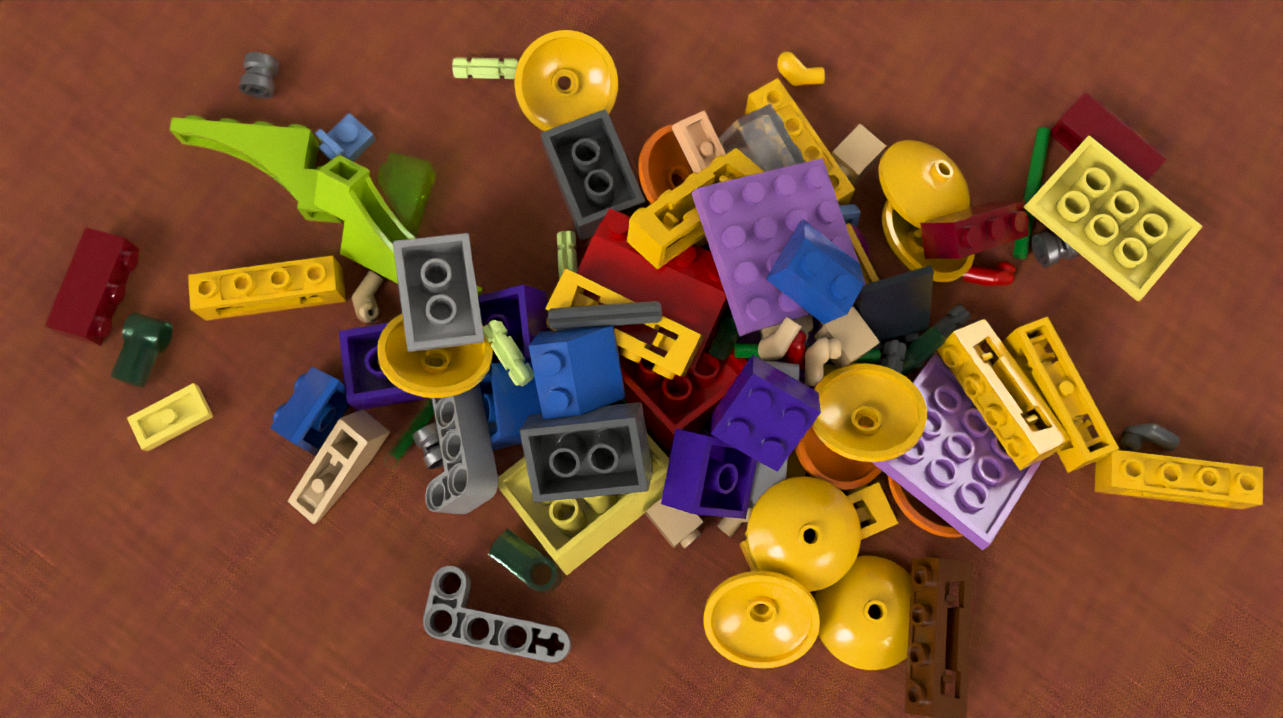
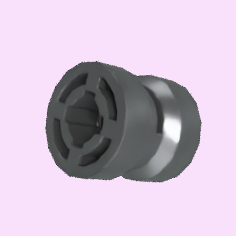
[239,52,280,99]
[1032,231,1081,268]
[413,422,444,470]

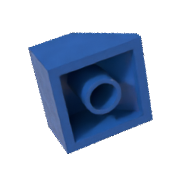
[766,219,864,324]
[529,325,626,419]
[479,361,542,450]
[270,367,350,456]

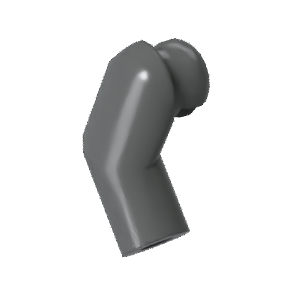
[1121,423,1180,451]

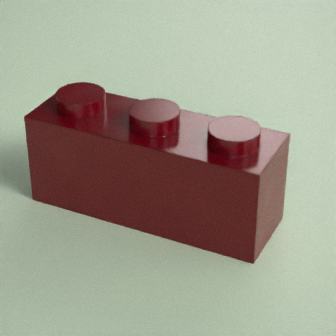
[1050,92,1167,181]
[920,201,1029,259]
[45,227,140,346]

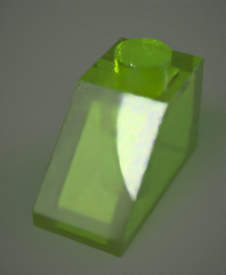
[378,152,436,238]

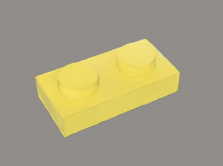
[127,383,214,452]

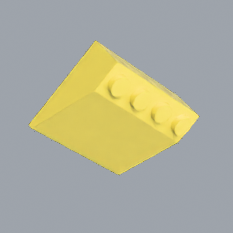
[1023,135,1203,301]
[498,401,669,576]

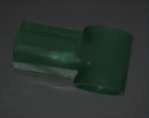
[110,312,173,388]
[488,528,562,593]

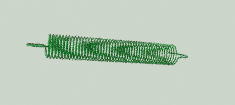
[384,398,435,468]

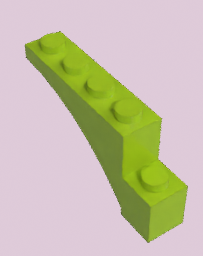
[170,115,341,223]
[314,154,483,296]

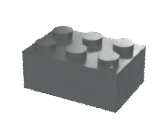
[540,109,645,241]
[520,402,653,503]

